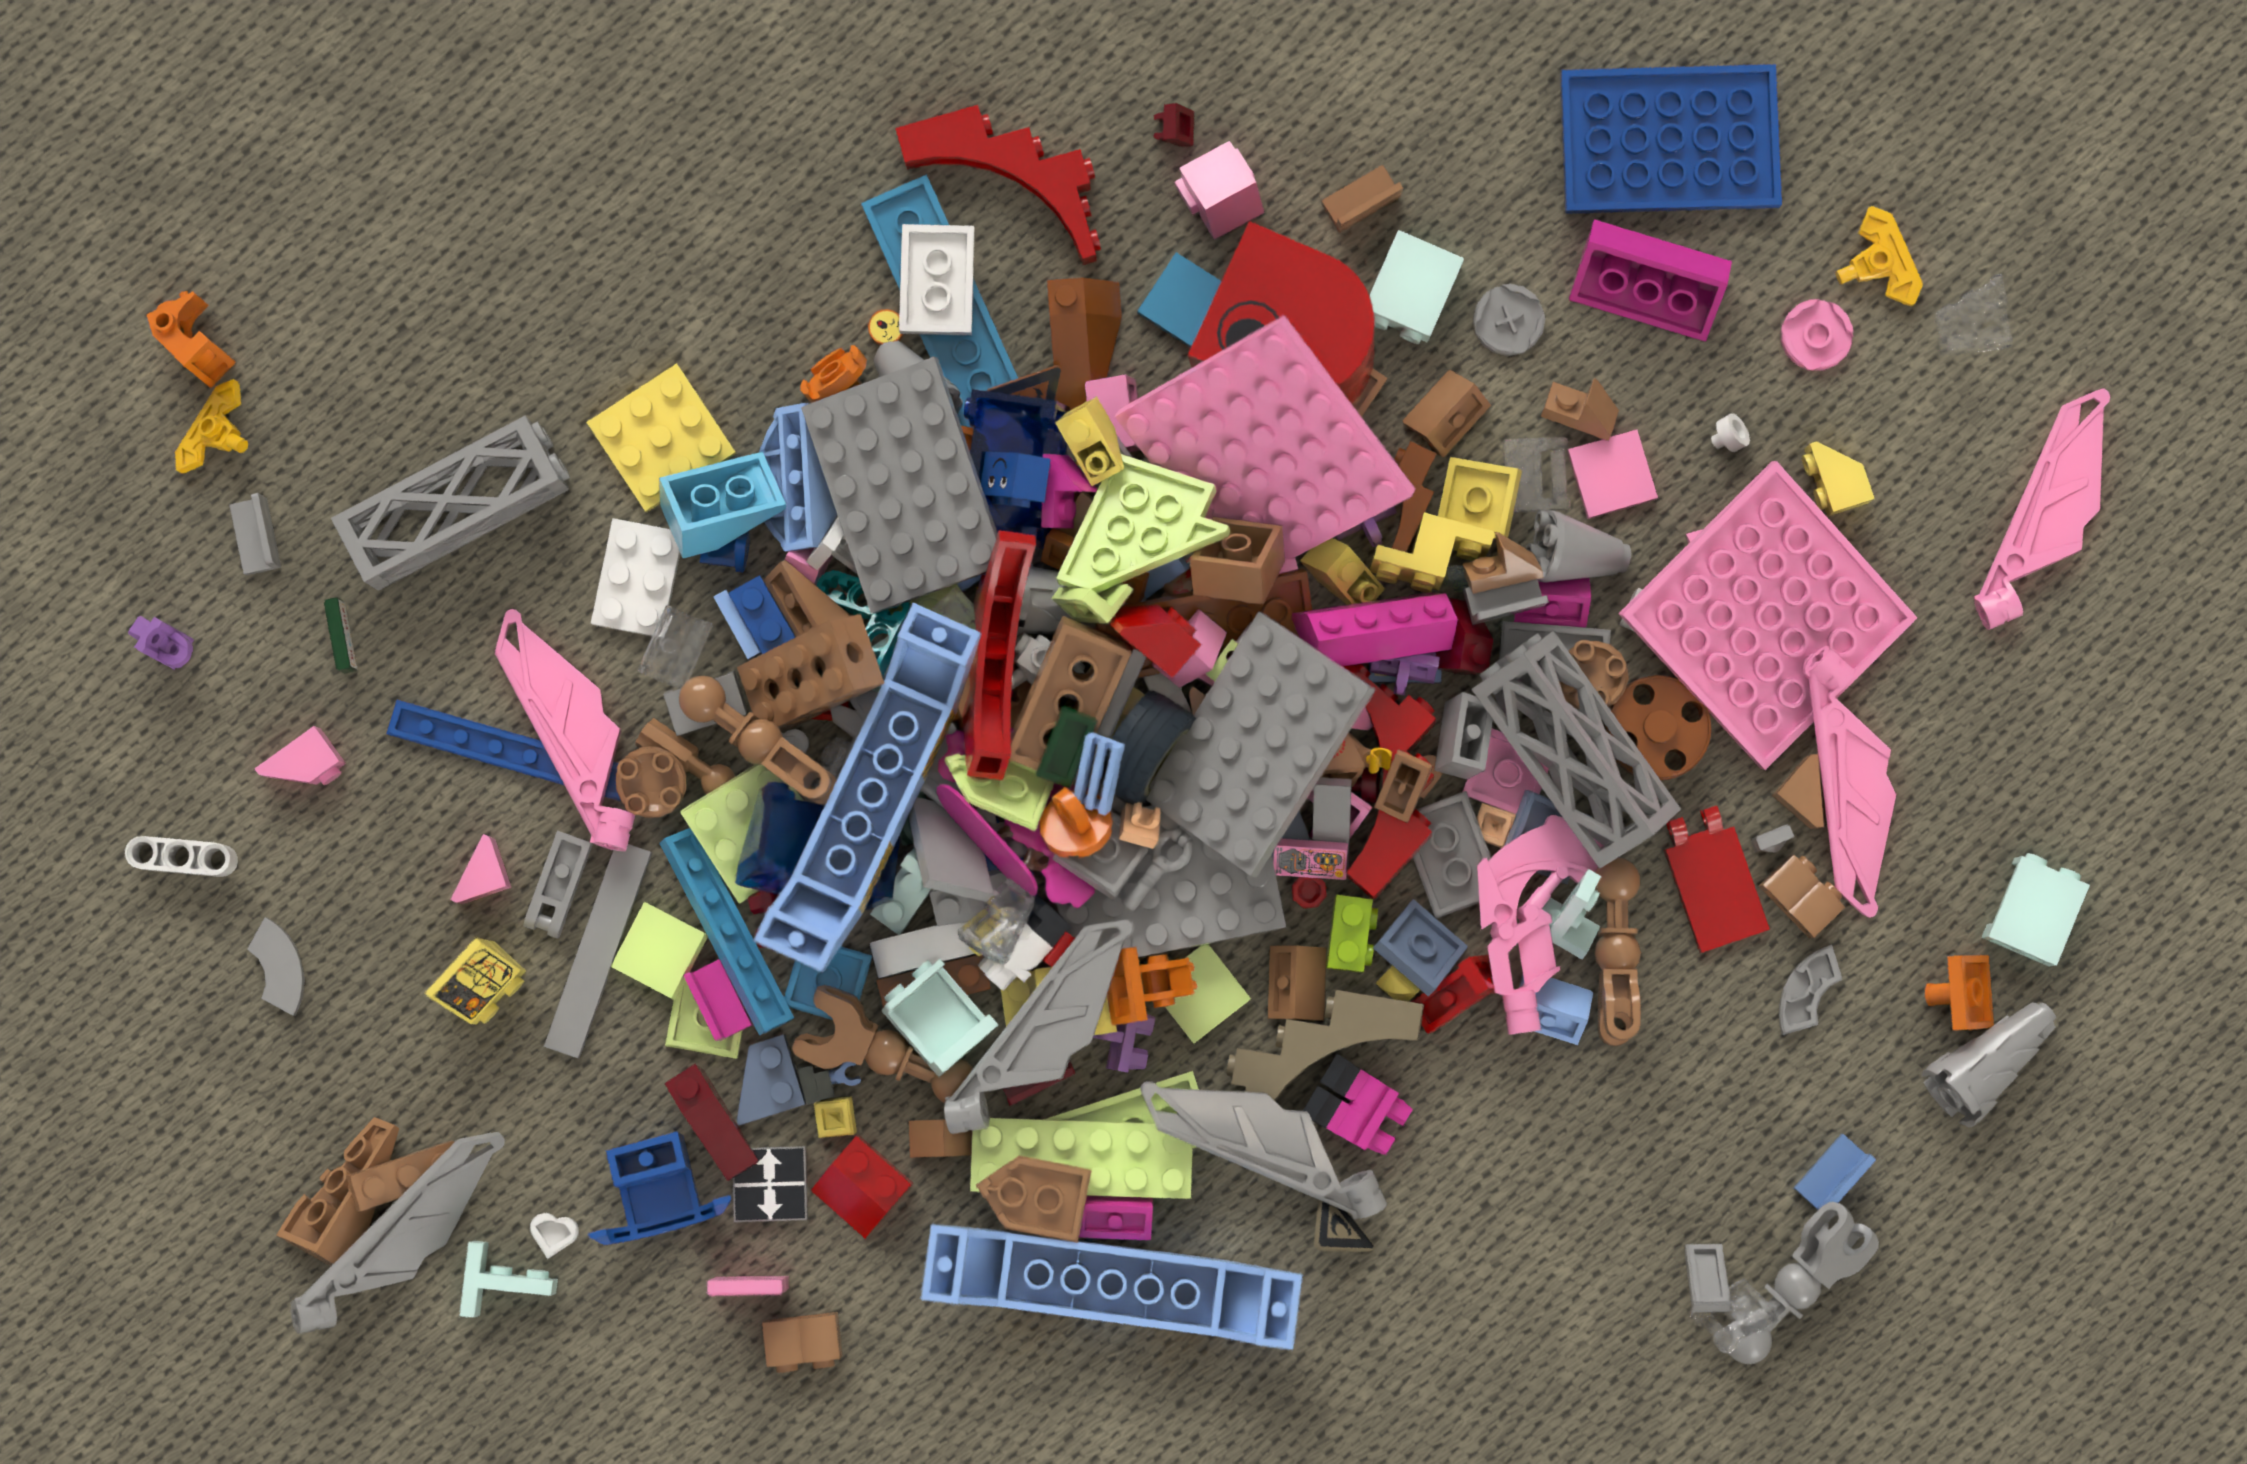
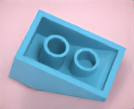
[659,451,786,559]

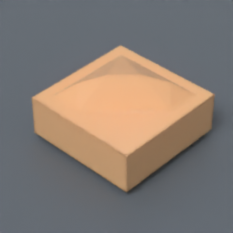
[1477,803,1516,848]

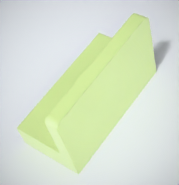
[1051,584,1133,623]

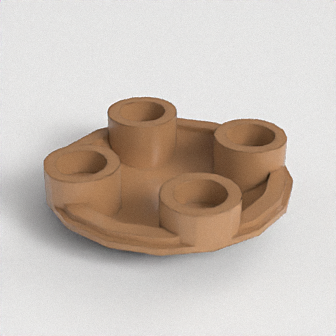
[1559,640,1629,709]
[616,746,687,818]

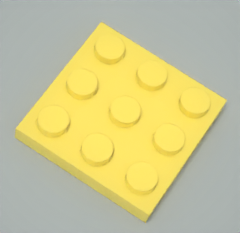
[587,363,736,513]

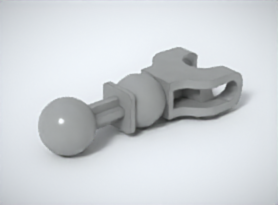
[1724,1202,1879,1364]

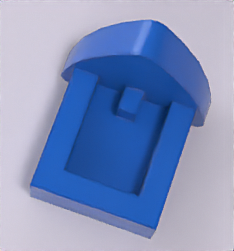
[700,531,750,572]

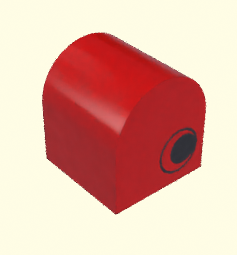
[1188,221,1374,404]

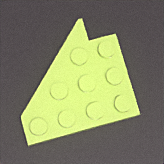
[1056,454,1231,594]

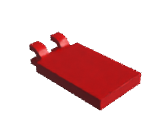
[1664,805,1770,953]

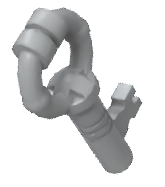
[1121,828,1193,912]

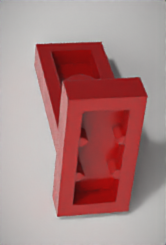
[1411,955,1495,1034]

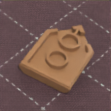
[976,1155,1092,1243]

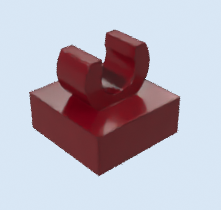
[1153,103,1194,147]

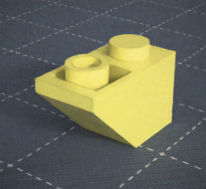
[1056,396,1124,486]
[1802,442,1875,517]
[1300,538,1385,605]

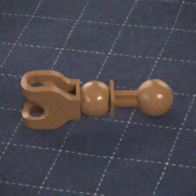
[679,676,837,806]
[1595,858,1641,1046]
[792,985,974,1103]

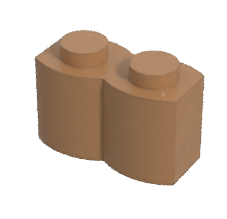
[1759,855,1845,938]
[762,1312,843,1373]

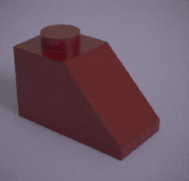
[1435,597,1493,675]

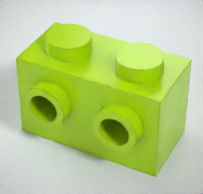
[1326,895,1378,973]

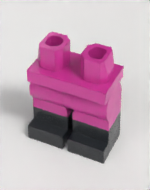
[1303,1054,1413,1155]

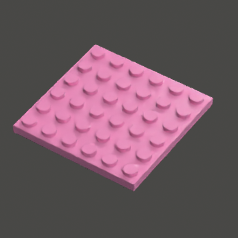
[1114,316,1415,560]
[1619,461,1917,770]

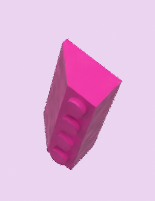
[1569,219,1732,342]
[1292,593,1458,666]

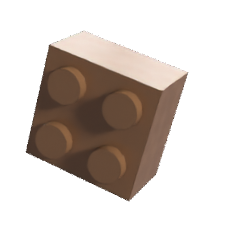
[1190,517,1285,604]

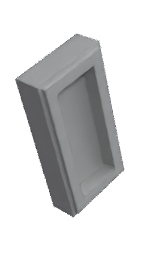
[1685,1244,1731,1312]

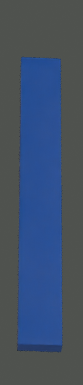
[386,700,621,801]

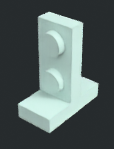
[870,848,931,935]
[1542,869,1601,959]
[460,1241,558,1318]

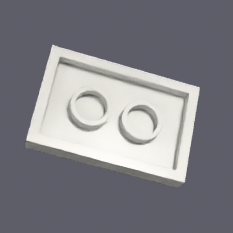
[899,224,975,335]
[591,518,680,638]

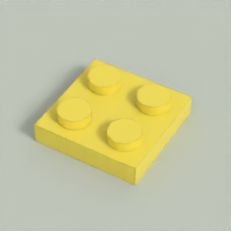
[1438,457,1522,539]

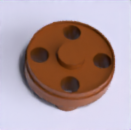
[1604,675,1711,781]

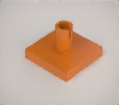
[1925,955,1994,1030]

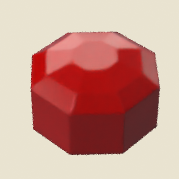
[1291,877,1327,909]

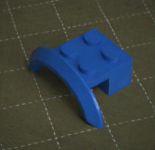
[588,1132,731,1245]

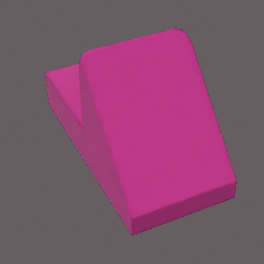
[1041,454,1097,528]

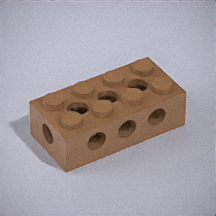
[737,614,885,731]
[1010,615,1132,785]

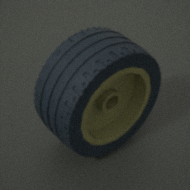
[1100,690,1197,805]

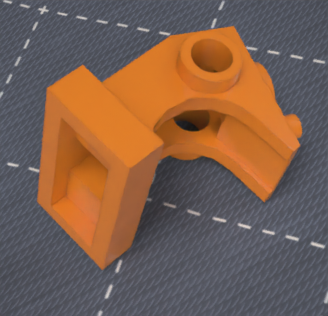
[146,291,236,388]
[1107,947,1197,1025]

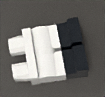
[977,894,1072,991]

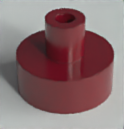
[1351,767,1380,804]

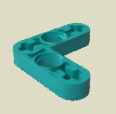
[816,571,912,677]

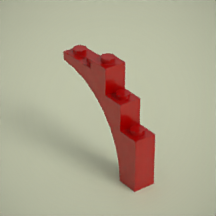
[895,105,1101,265]
[962,531,1036,780]
[1343,664,1436,901]

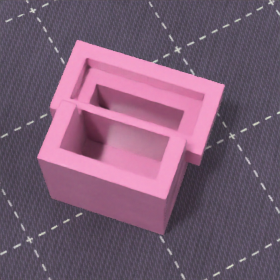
[1175,141,1264,240]

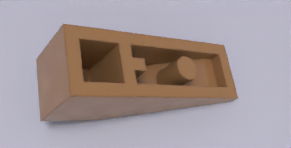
[764,560,849,670]

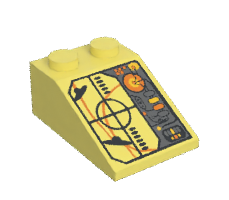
[425,938,526,1025]

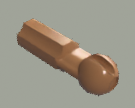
[635,718,735,795]

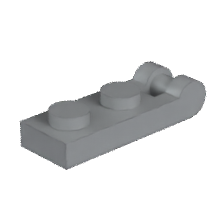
[523,831,593,939]

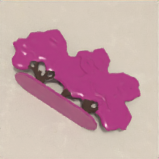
[936,728,1095,908]

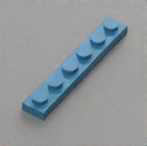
[659,828,794,1036]

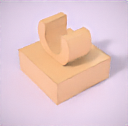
[1119,802,1161,849]

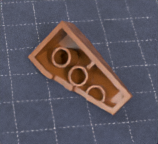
[1047,278,1122,420]

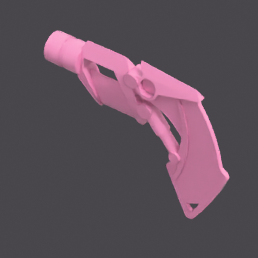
[1477,815,1604,1035]

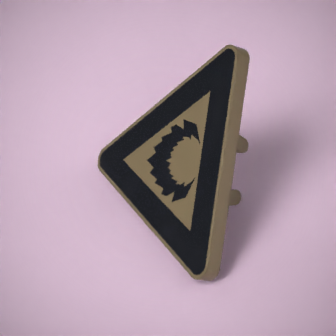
[1314,1200,1375,1252]

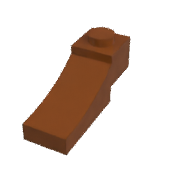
[1392,441,1437,552]

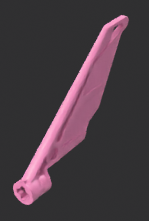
[1973,389,2110,630]
[495,609,635,851]
[1804,646,1896,918]

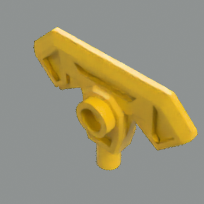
[1835,206,1923,306]
[175,379,248,473]

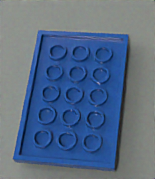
[1560,64,1782,214]

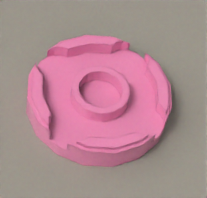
[1781,299,1853,371]

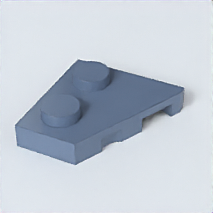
[737,1034,806,1126]

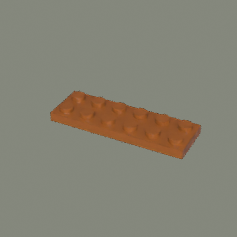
[1095,568,1312,679]

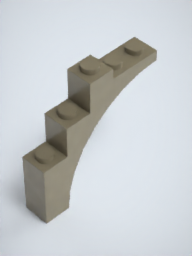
[1227,990,1424,1102]

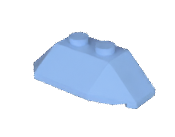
[759,403,837,552]

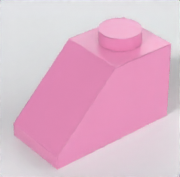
[255,726,346,785]

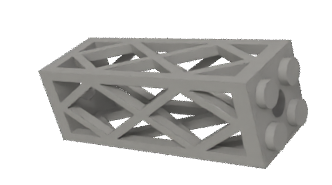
[331,416,570,591]
[1472,631,1681,869]

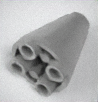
[1526,510,1631,583]

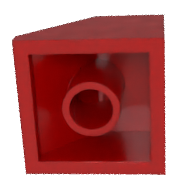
[1109,604,1202,678]
[811,1135,914,1239]

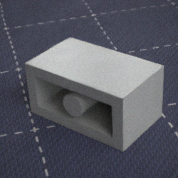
[1434,692,1493,779]

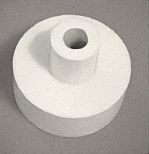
[1711,413,1750,452]

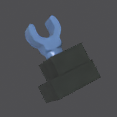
[797,1062,861,1105]

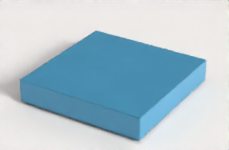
[1137,252,1221,348]
[784,946,873,1020]

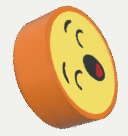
[868,309,904,346]

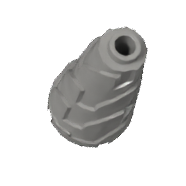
[1017,564,1146,636]
[1922,1002,2056,1127]

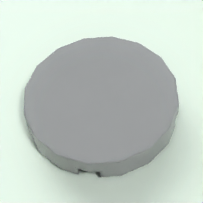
[1473,284,1545,356]

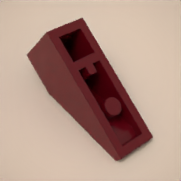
[664,1064,759,1181]

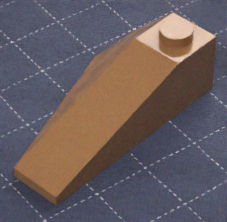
[276,1117,399,1266]

